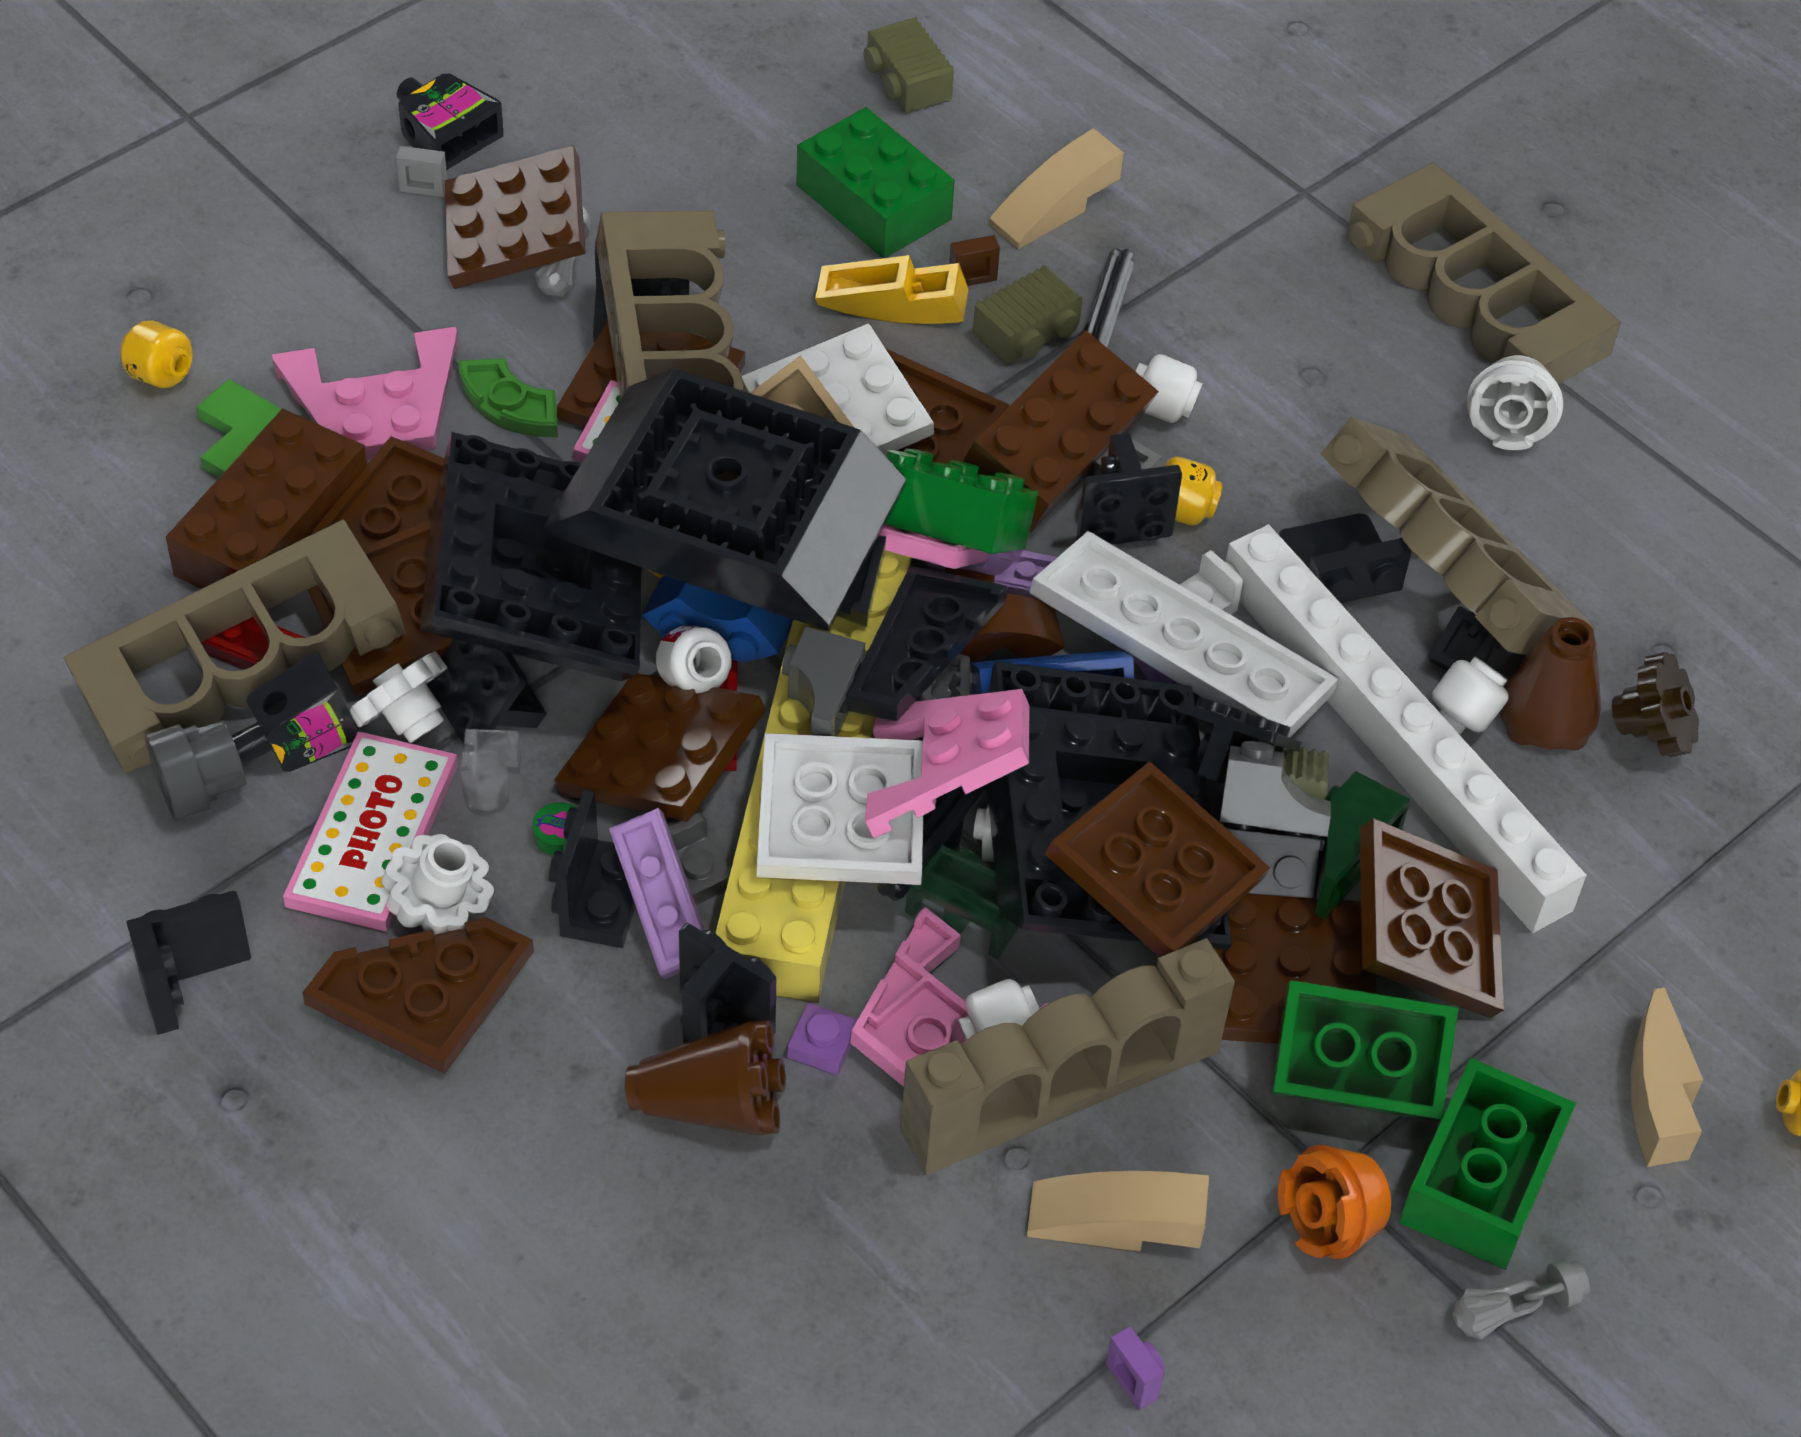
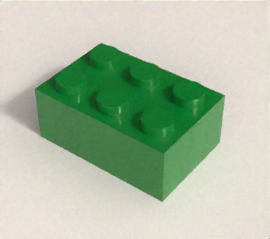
[796,107,955,258]
[885,448,1039,554]
[1270,980,1459,1122]
[1399,1057,1576,1270]

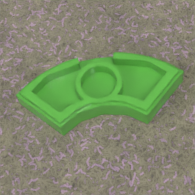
[458,358,558,437]

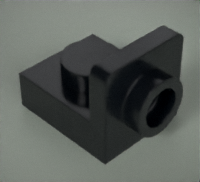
[1428,606,1501,671]

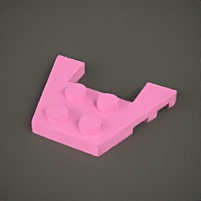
[272,327,458,460]
[865,689,1030,838]
[850,907,1048,1087]

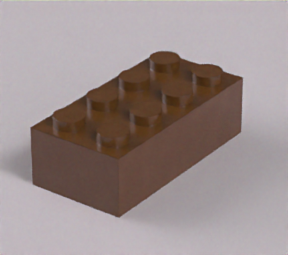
[962,330,1159,533]
[166,408,367,589]

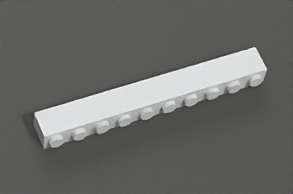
[1225,524,1587,934]

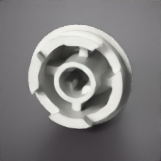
[1467,355,1563,450]

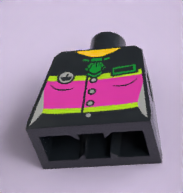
[396,73,504,170]
[232,652,358,772]

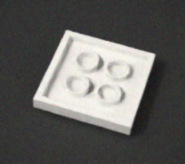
[742,323,934,455]
[757,733,923,885]

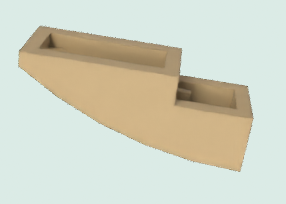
[989,128,1124,250]
[1631,987,1703,1167]
[1027,1171,1209,1252]

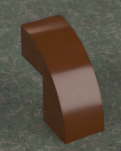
[960,593,1065,666]

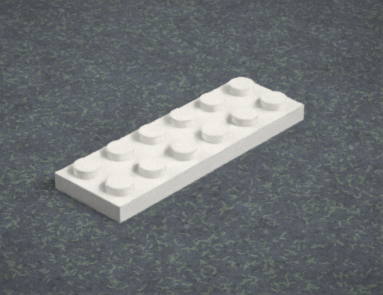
[1030,531,1339,737]

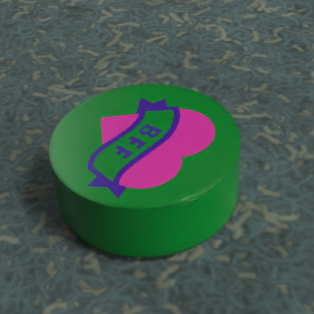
[532,802,577,855]

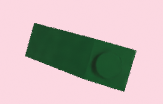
[1315,771,1411,919]

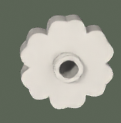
[348,651,447,743]
[382,834,494,935]

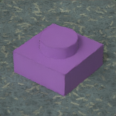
[787,1003,857,1075]
[1106,1326,1164,1410]

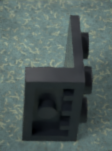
[549,790,636,948]
[126,891,251,1035]

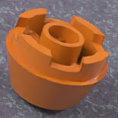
[1277,1145,1391,1259]

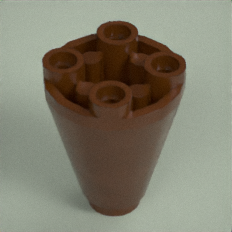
[1500,617,1601,750]
[625,1020,786,1135]

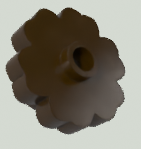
[1612,652,1699,758]

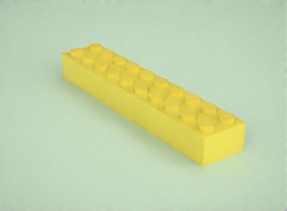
[715,550,912,1003]

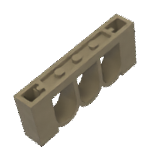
[1346,162,1621,384]
[596,210,743,400]
[1320,417,1594,655]
[63,519,406,774]
[900,938,1235,1175]

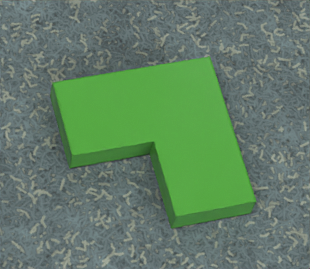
[196,379,281,478]

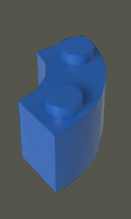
[642,575,793,662]

